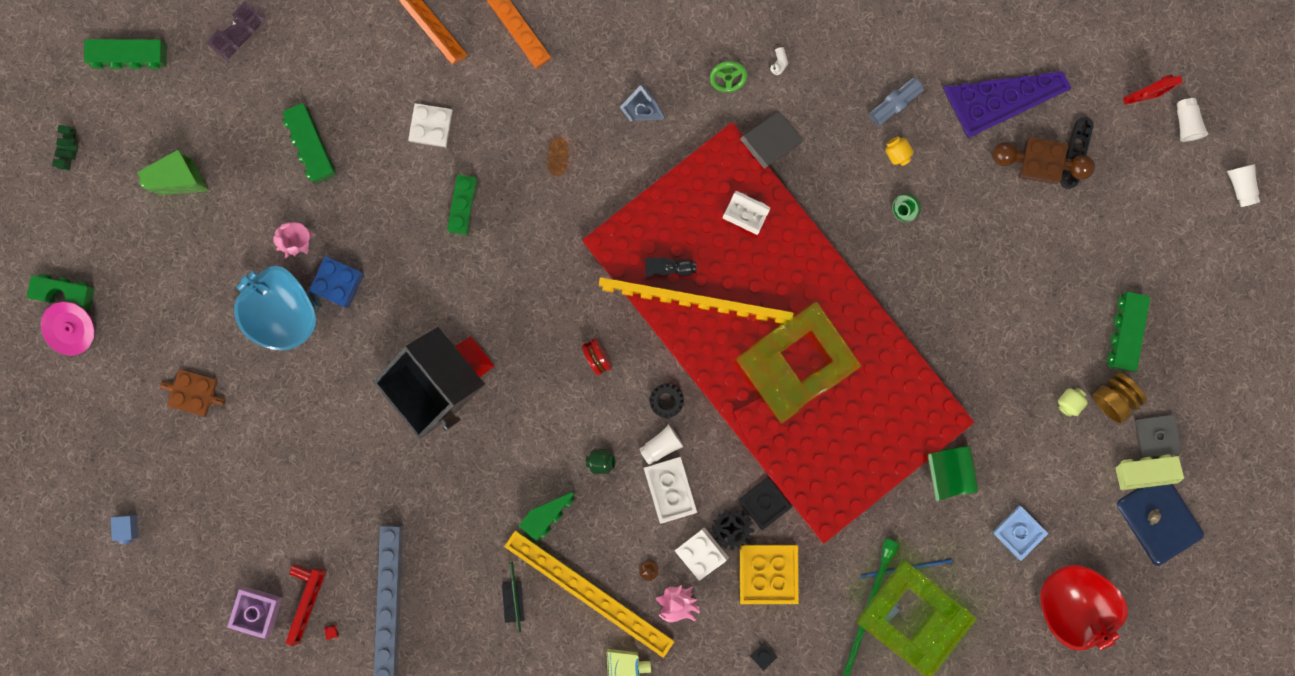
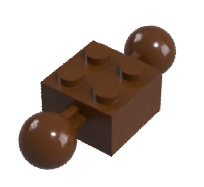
[992,137,1095,185]

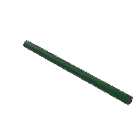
[509,562,521,632]

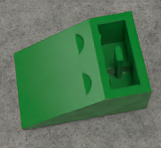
[519,490,576,541]

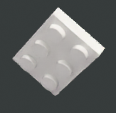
[644,457,697,524]

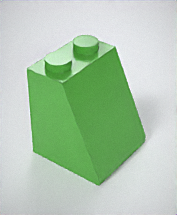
[137,150,209,195]

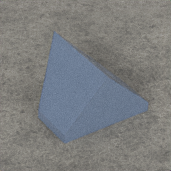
[620,84,665,122]

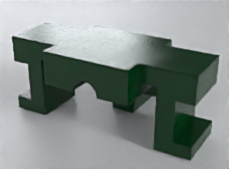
[52,125,79,170]

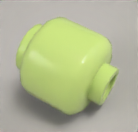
[1058,388,1088,417]

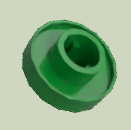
[892,194,921,222]

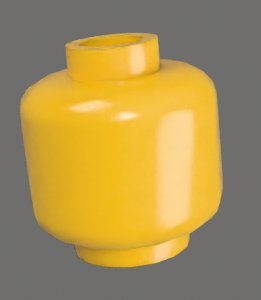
[885,136,914,166]

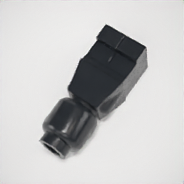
[645,257,697,278]

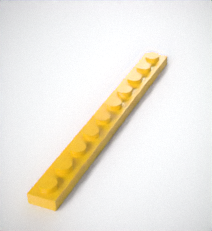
[599,277,793,324]
[504,530,674,658]

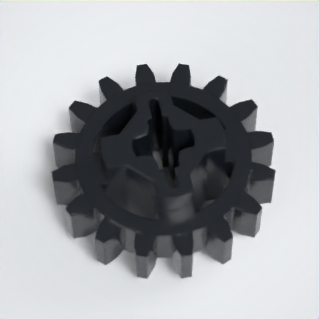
[712,508,754,551]

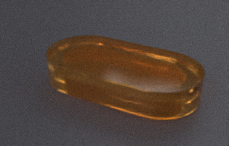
[547,138,568,177]

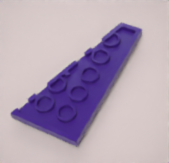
[943,72,1071,138]

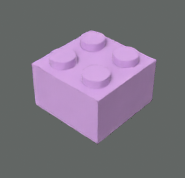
[227,587,282,639]

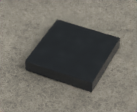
[738,476,792,530]

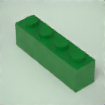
[84,39,167,70]
[282,103,337,184]
[1107,292,1151,372]

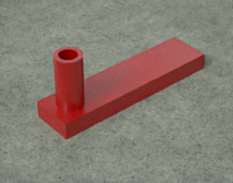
[285,564,327,646]

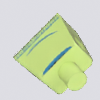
[607,649,651,676]

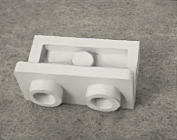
[723,191,770,235]

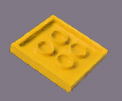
[739,545,799,604]

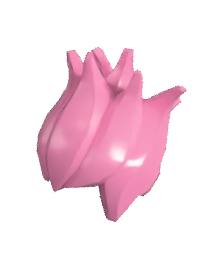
[273,222,315,259]
[656,585,700,622]

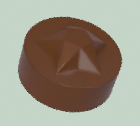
[639,561,658,581]

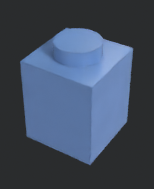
[111,515,138,544]

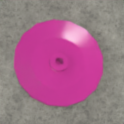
[41,301,95,356]

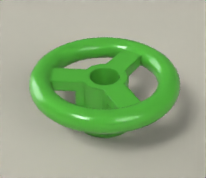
[710,61,747,92]

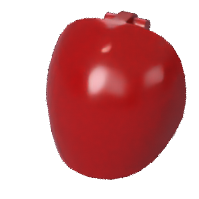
[1041,565,1128,651]

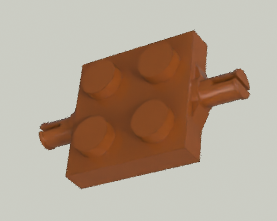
[160,369,226,417]

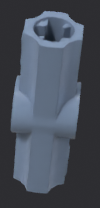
[869,78,924,126]

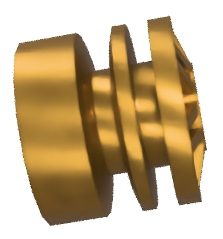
[1092,372,1147,424]

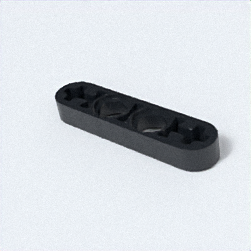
[1060,117,1094,189]

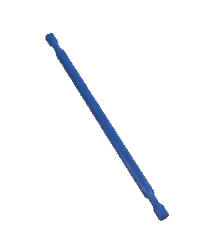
[861,559,952,579]

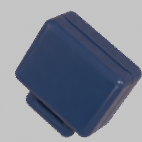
[1117,484,1204,566]

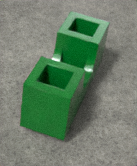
[447,174,479,237]
[26,273,95,310]

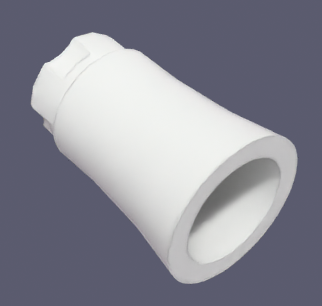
[1177,98,1208,142]
[1227,164,1260,207]
[639,425,684,464]

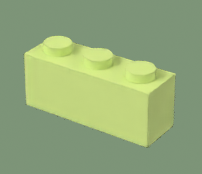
[1116,454,1184,490]

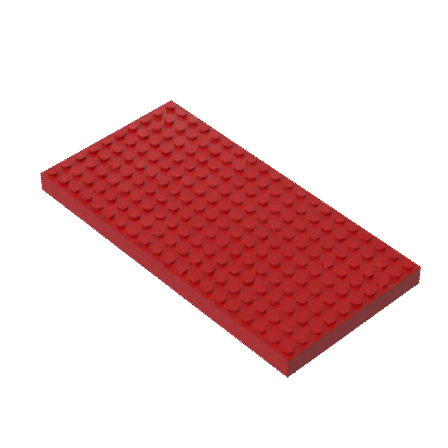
[582,122,975,544]

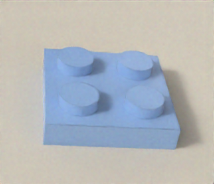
[992,506,1048,561]

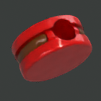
[582,338,612,376]

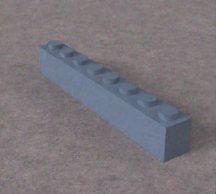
[374,525,404,676]

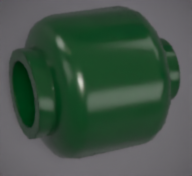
[586,449,616,474]

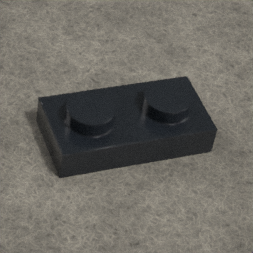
[502,582,525,623]

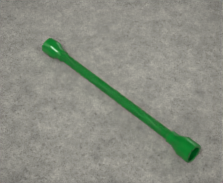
[842,538,900,676]

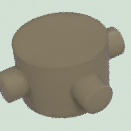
[1148,509,1161,525]

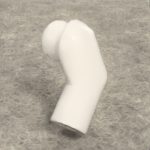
[770,47,788,75]

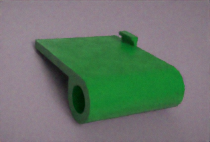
[928,445,979,501]

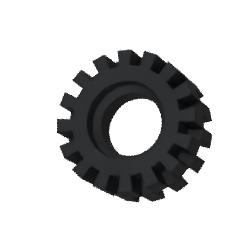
[649,383,684,418]

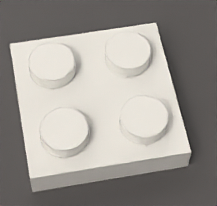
[408,103,453,148]
[675,528,729,581]

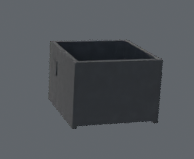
[373,327,485,439]

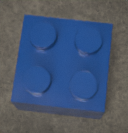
[309,256,365,309]

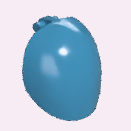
[234,266,316,351]

